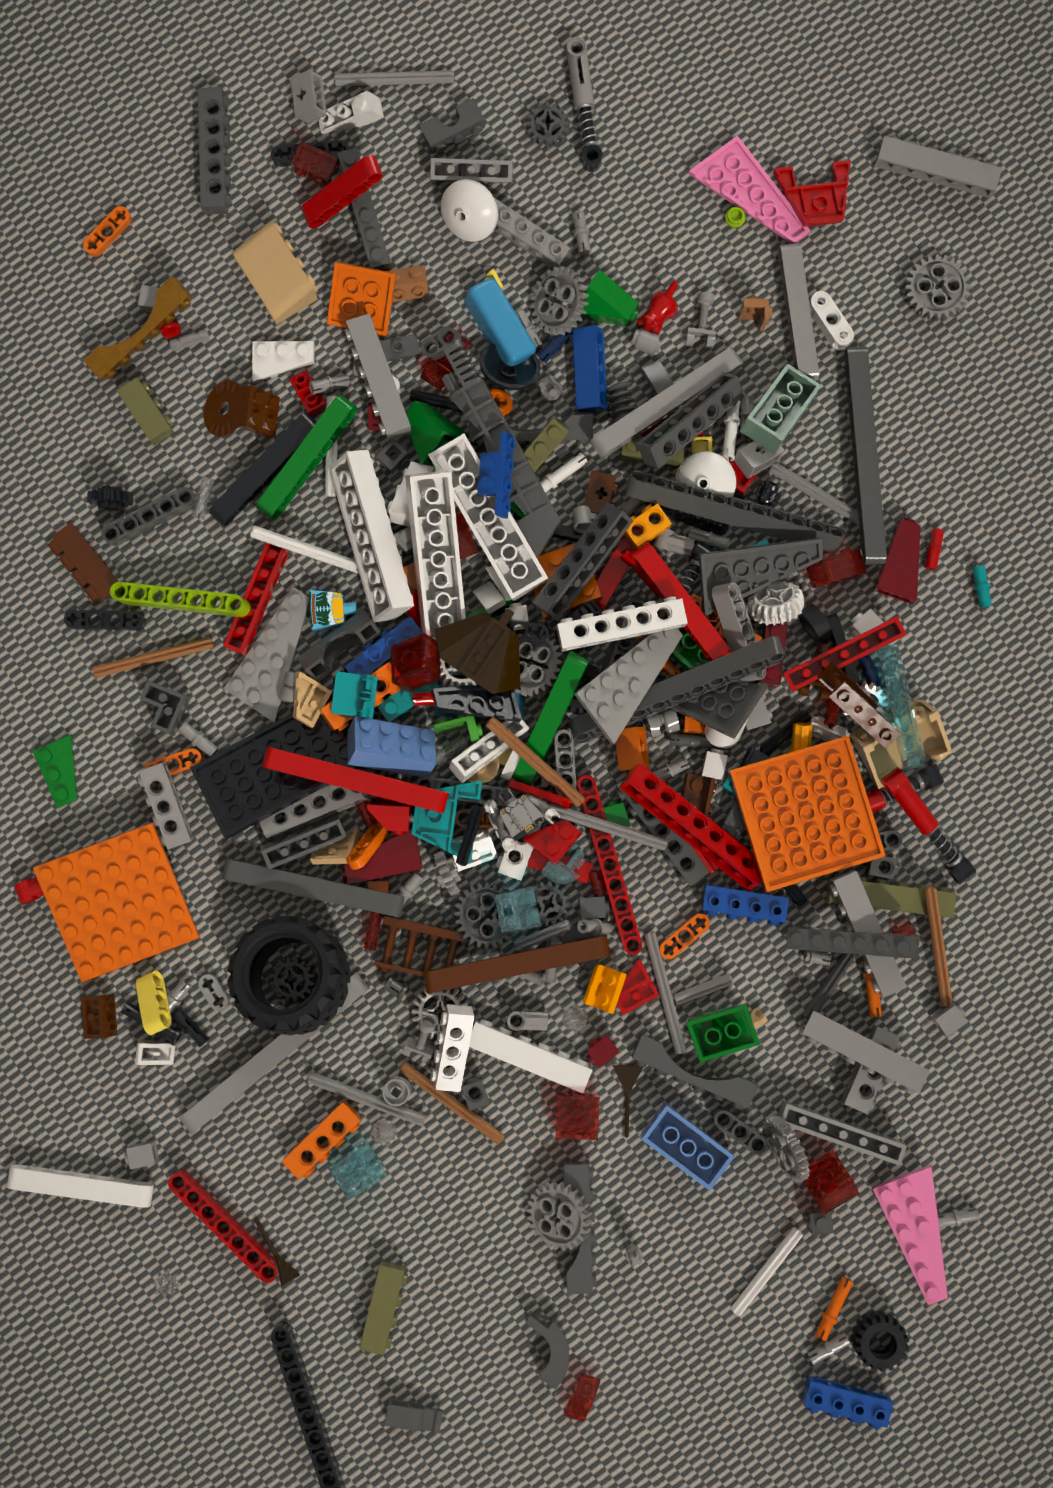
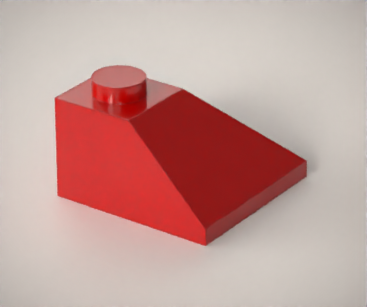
[367,798,412,835]

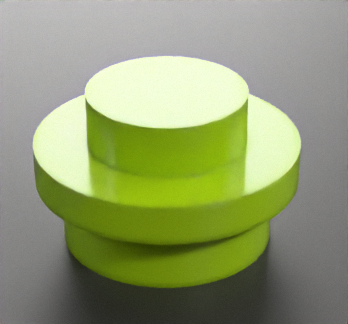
[725,207,746,228]

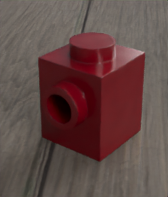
[586,1033,619,1068]

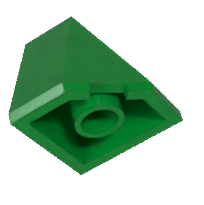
[580,270,639,326]
[406,401,469,466]

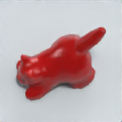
[636,280,678,335]

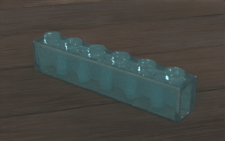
[877,644,925,770]

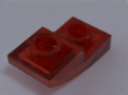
[456,512,478,559]
[564,1373,600,1422]

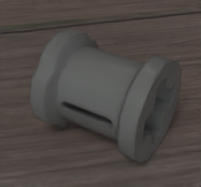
[382,975,409,1002]

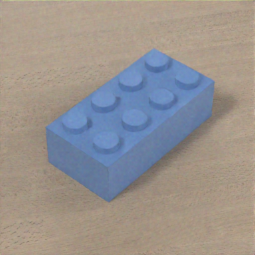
[347,716,436,778]
[640,1101,735,1191]

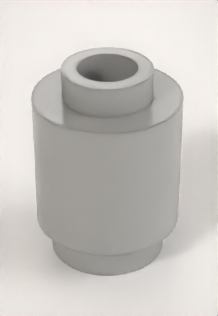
[631,329,663,355]

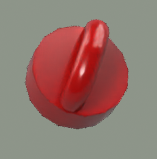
[160,319,181,340]

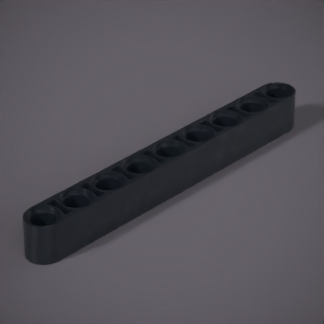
[271,1321,346,1488]

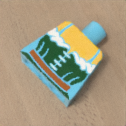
[309,590,357,632]

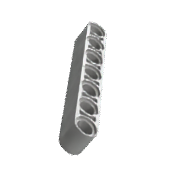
[778,243,819,381]

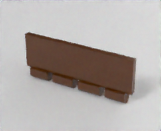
[47,523,119,603]

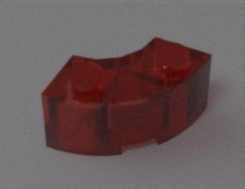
[420,333,471,391]
[806,547,867,588]

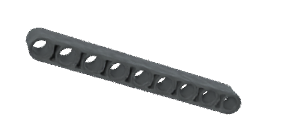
[221,858,405,917]

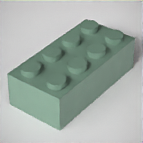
[740,363,822,454]

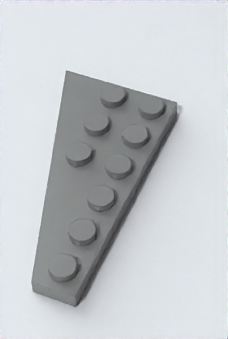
[223,587,310,722]
[574,628,683,744]

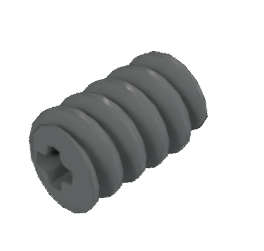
[607,382,636,425]

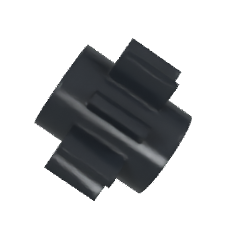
[755,480,782,506]

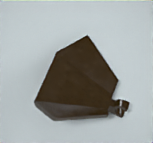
[434,608,520,694]

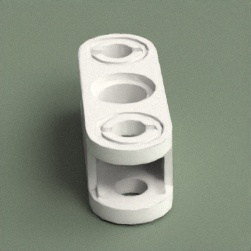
[809,291,854,351]

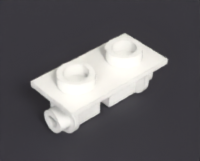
[810,715,851,742]

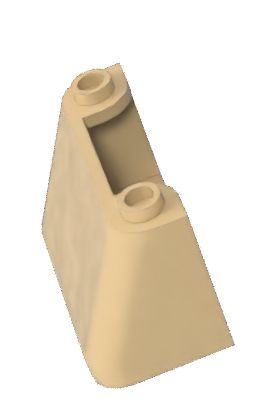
[850,700,953,789]

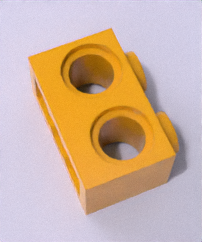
[624,504,672,549]

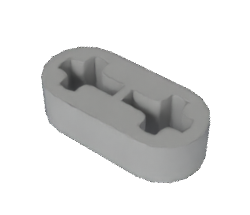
[198,974,230,1011]

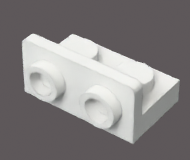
[452,828,498,871]

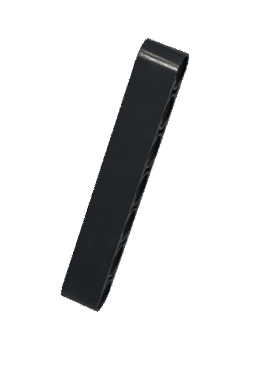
[208,412,317,527]

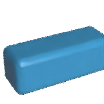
[464,278,536,366]

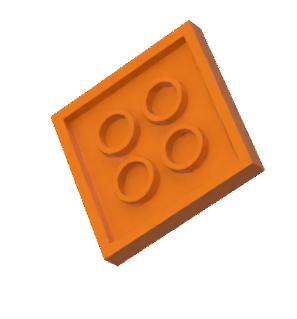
[327,261,397,336]
[534,542,603,619]

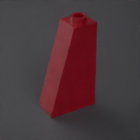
[873,518,921,604]
[342,828,423,884]

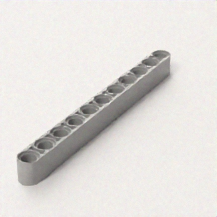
[179,972,370,1134]

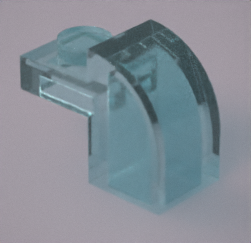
[540,849,586,884]

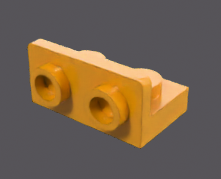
[583,964,627,1014]

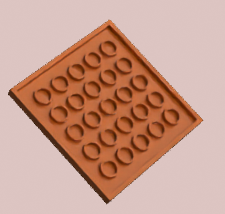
[729,735,886,892]
[33,822,200,982]

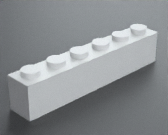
[469,1019,592,1093]

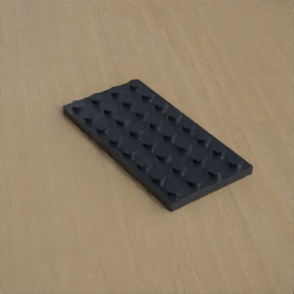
[190,691,361,840]

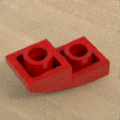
[289,370,327,416]

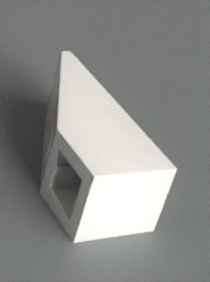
[318,91,384,134]

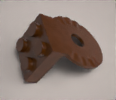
[204,380,280,438]

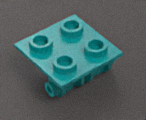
[331,671,378,719]

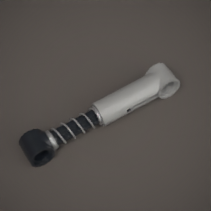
[566,37,603,172]

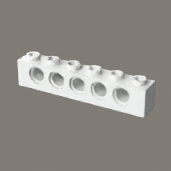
[556,597,688,652]

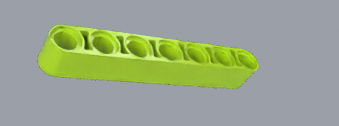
[110,582,250,617]

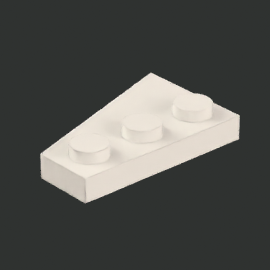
[252,341,315,384]

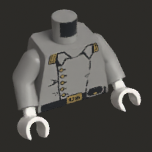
[497,789,560,853]

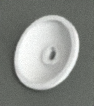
[441,179,498,242]
[675,451,736,497]

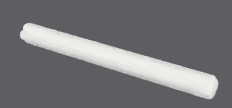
[250,526,359,574]

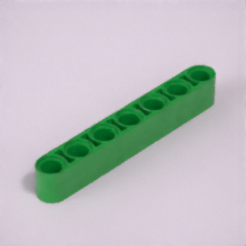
[256,395,358,521]
[512,651,590,786]

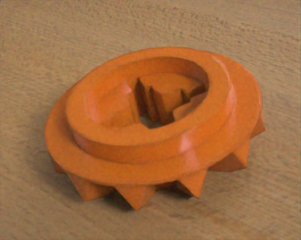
[488,387,513,416]

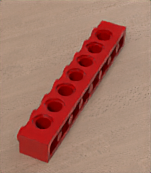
[619,763,761,891]

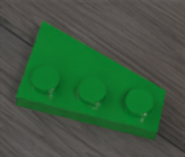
[32,735,78,808]

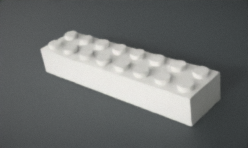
[428,434,549,601]
[329,450,414,622]
[405,470,466,645]

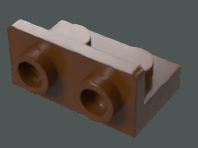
[678,773,716,817]
[81,994,117,1039]

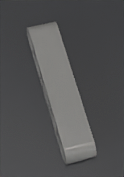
[712,582,766,681]
[554,730,578,828]

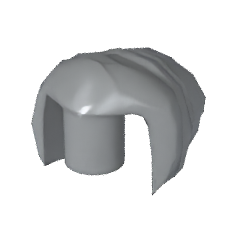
[537,374,562,401]

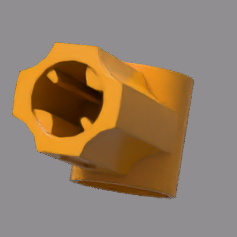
[788,723,812,753]

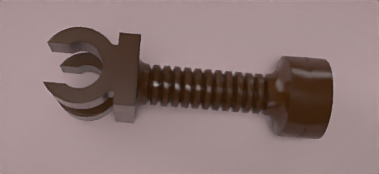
[799,644,834,701]

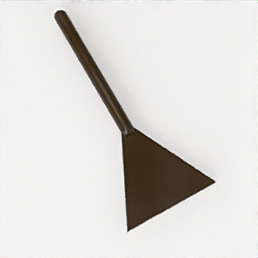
[613,1065,643,1138]
[254,1217,300,1286]

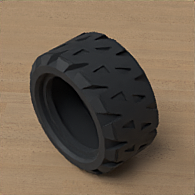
[227,915,350,1035]

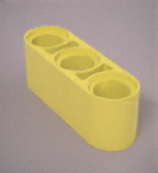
[136,971,171,1035]

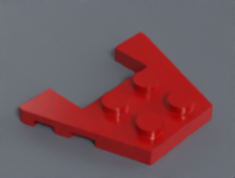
[773,160,851,227]

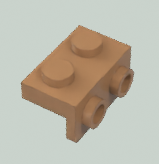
[385,265,429,302]
[739,296,772,331]

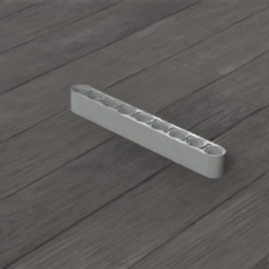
[590,347,744,459]

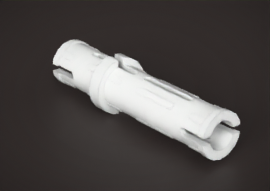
[722,401,741,461]
[540,452,588,493]

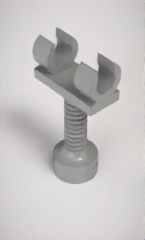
[685,292,716,349]
[402,1015,437,1064]

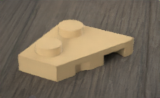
[293,671,332,728]
[310,828,361,865]

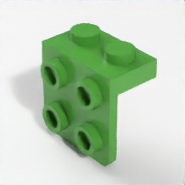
[433,714,484,744]

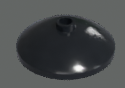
[479,343,541,390]

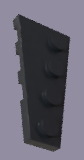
[431,685,522,722]

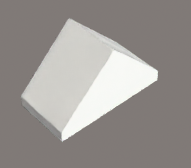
[135,1040,175,1065]

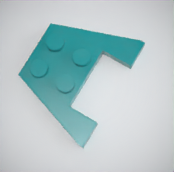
[412,781,482,862]

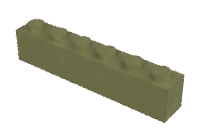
[825,874,956,918]

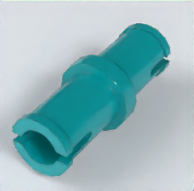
[972,565,993,608]

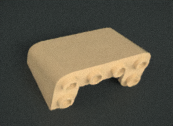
[232,221,318,325]

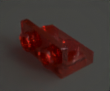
[291,141,339,186]

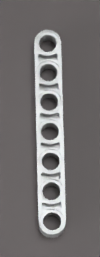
[7,1164,154,1207]

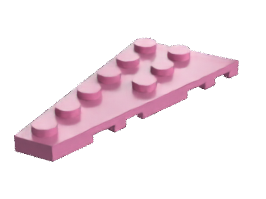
[688,135,811,244]
[873,1164,948,1305]

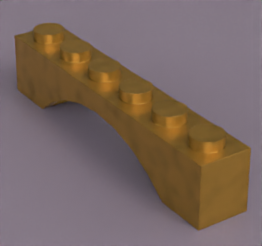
[83,276,193,380]

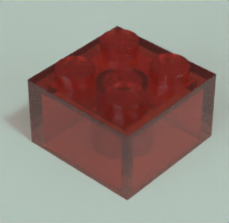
[391,633,441,692]
[555,1092,600,1140]
[802,1150,860,1215]

